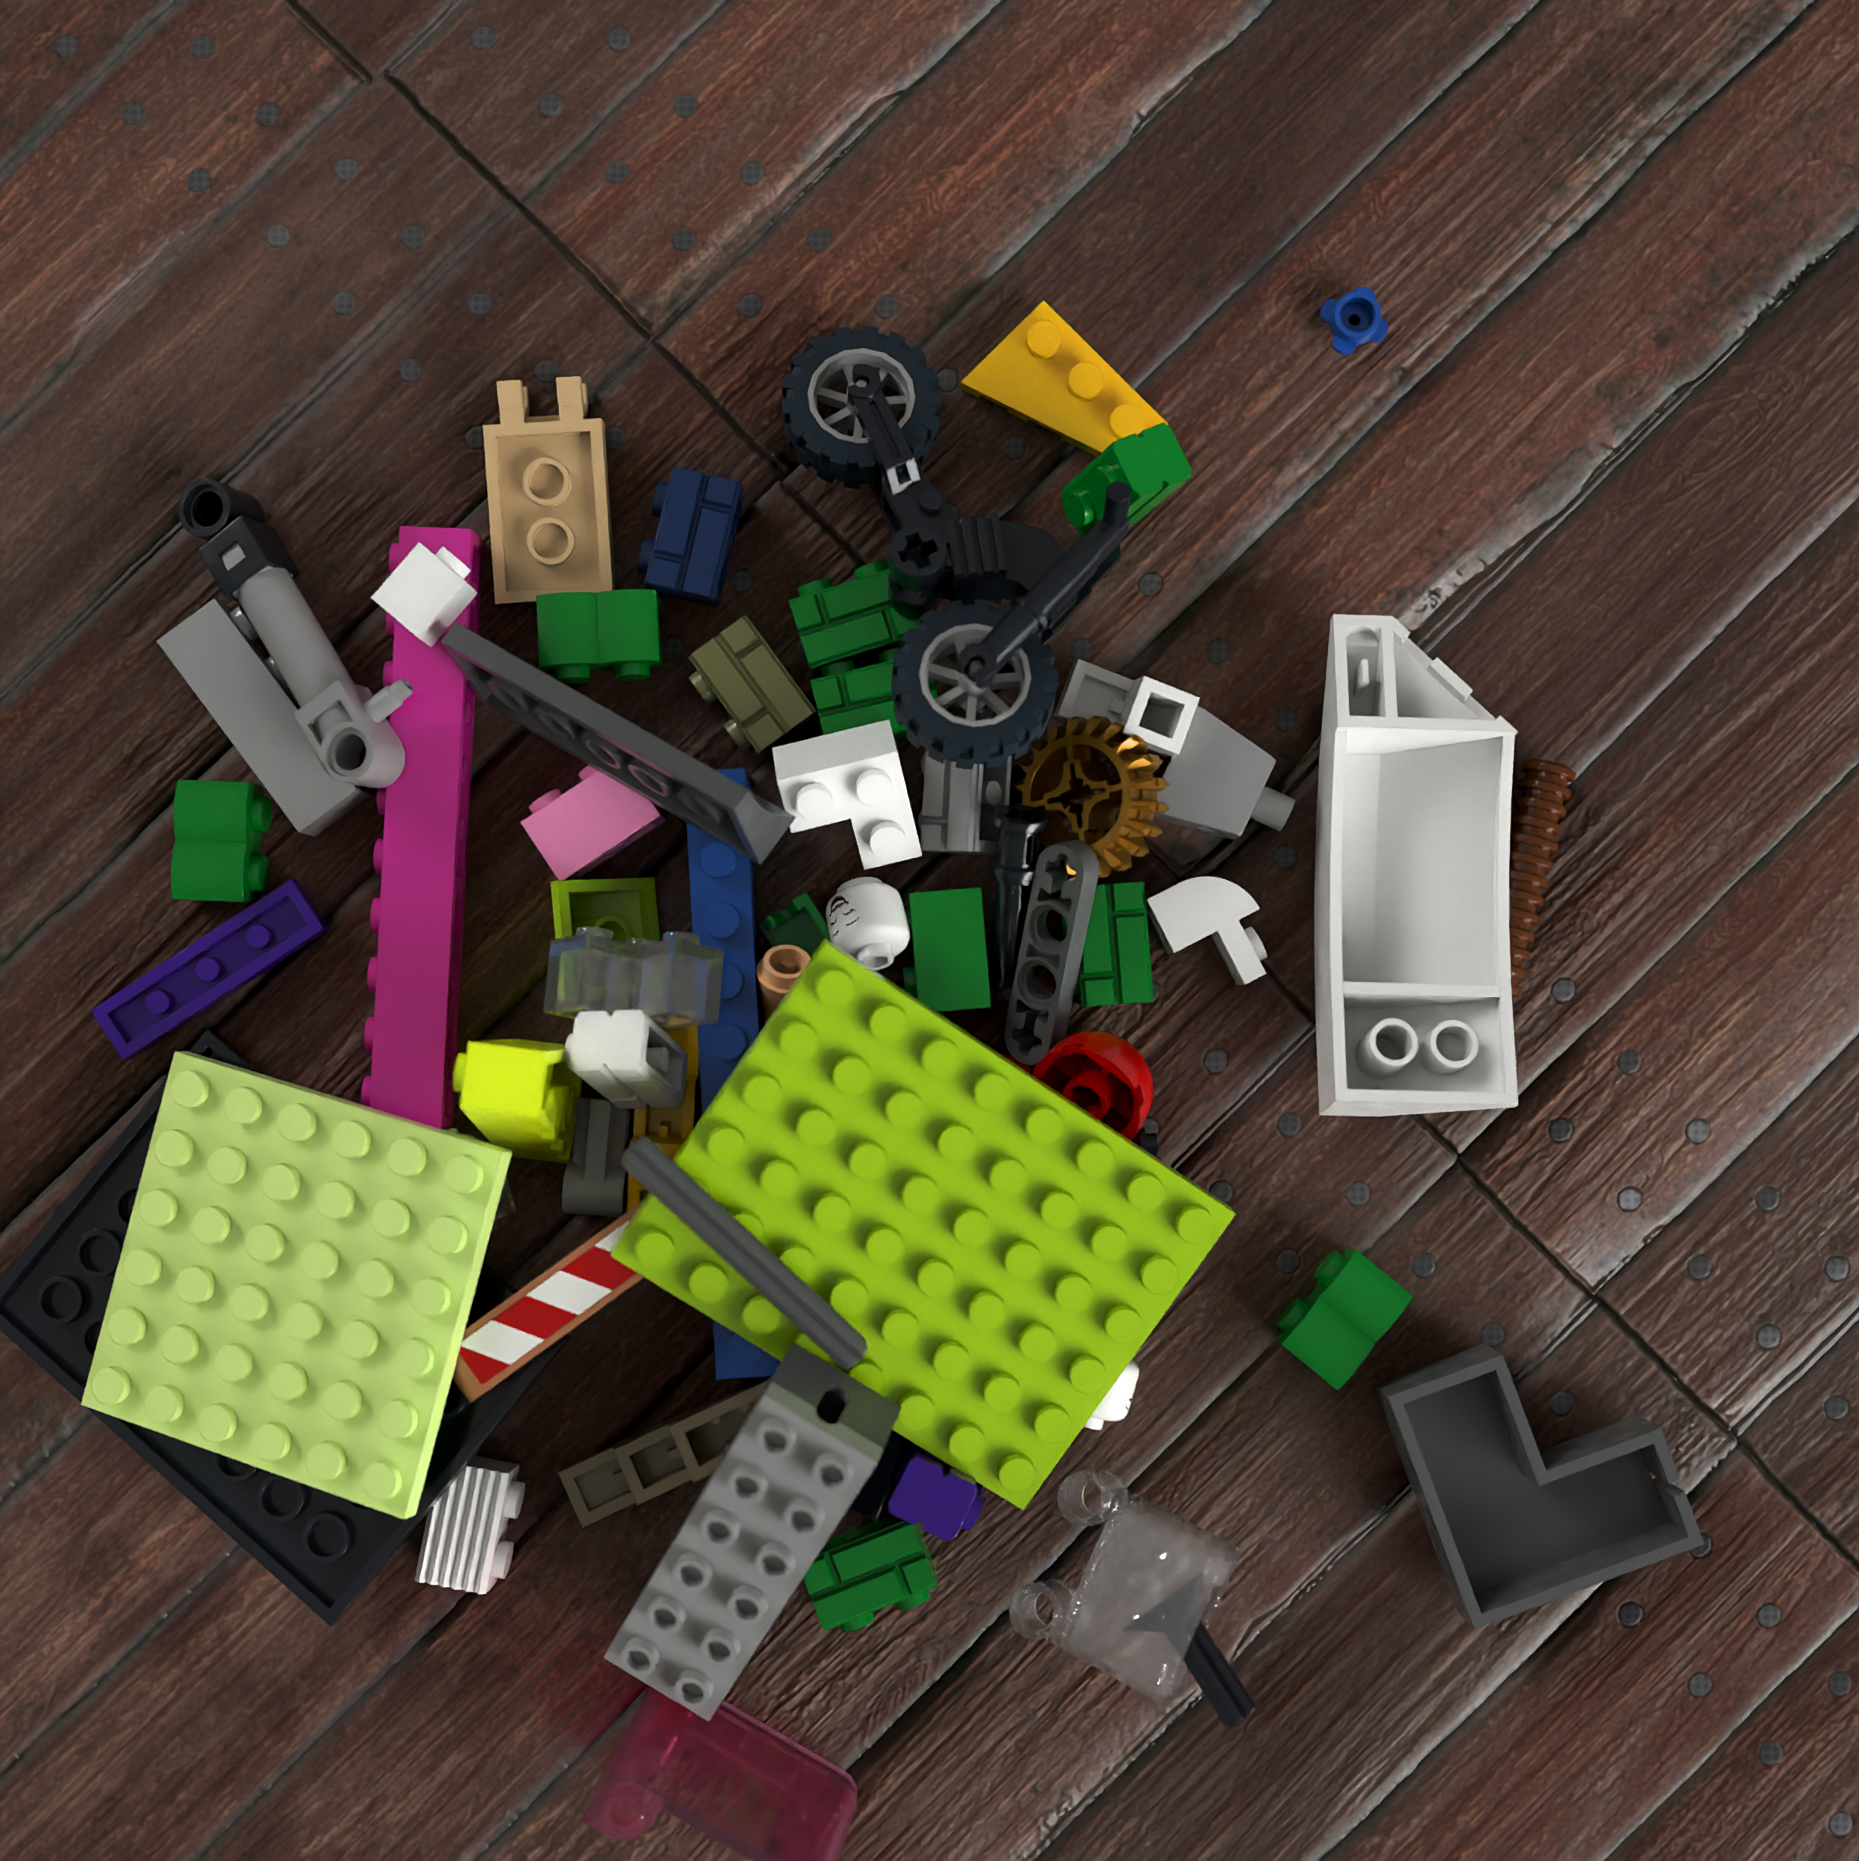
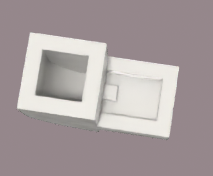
[1053,659,1200,757]
[1146,876,1267,985]

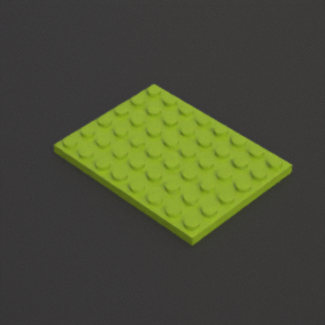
[611,939,1236,1510]

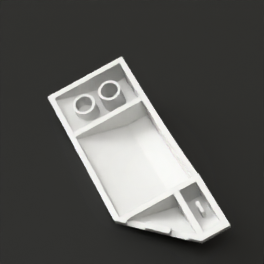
[1314,614,1519,1117]

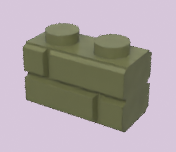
[688,615,819,759]

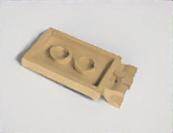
[483,376,616,606]

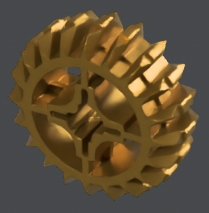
[1011,716,1170,878]

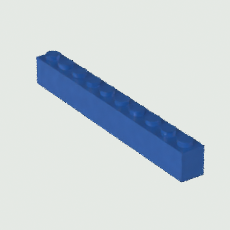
[687,768,781,1379]

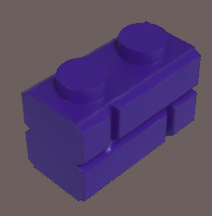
[888,1440,985,1542]

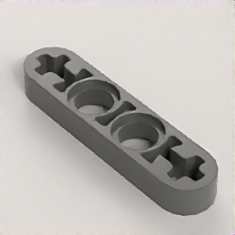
[1004,839,1099,1065]

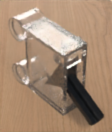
[1009,1469,1256,1728]

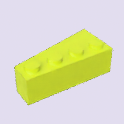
[453,1038,582,1164]

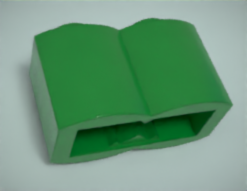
[536,589,663,684]
[171,780,272,903]
[1275,1247,1413,1390]

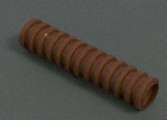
[1509,759,1576,999]

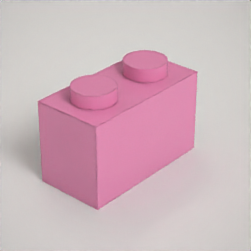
[520,765,667,880]

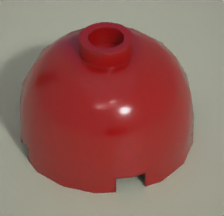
[1032,1030,1154,1140]

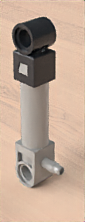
[178,478,413,788]

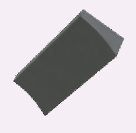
[441,623,796,865]

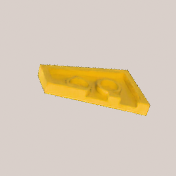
[960,300,1168,457]

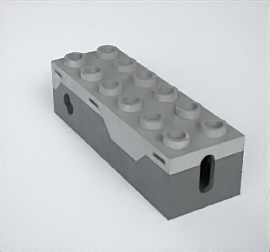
[603,1342,901,1721]

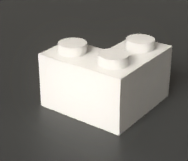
[772,719,922,870]

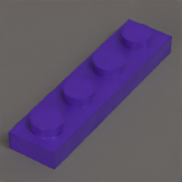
[91,879,330,1060]

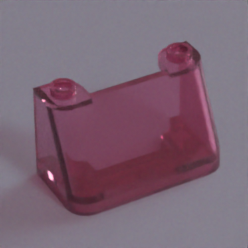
[581,1687,857,1861]

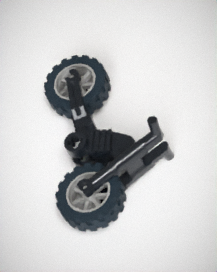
[782,326,1131,769]

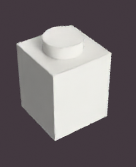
[371,542,478,647]

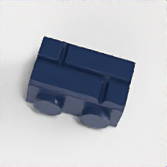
[638,467,745,607]

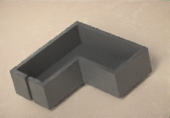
[1373,1343,1704,1630]

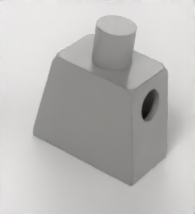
[1153,706,1295,840]

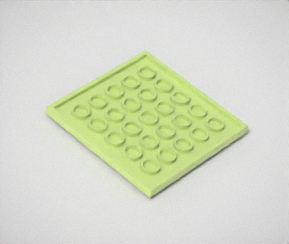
[81,1051,512,1519]

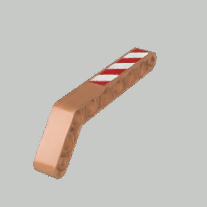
[452,1199,645,1403]

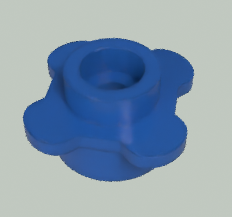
[1320,287,1388,355]

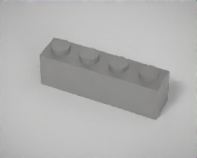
[157,598,372,837]

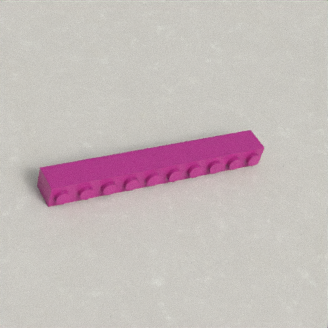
[361,526,483,1129]

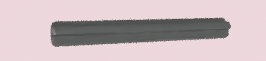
[621,1136,868,1369]

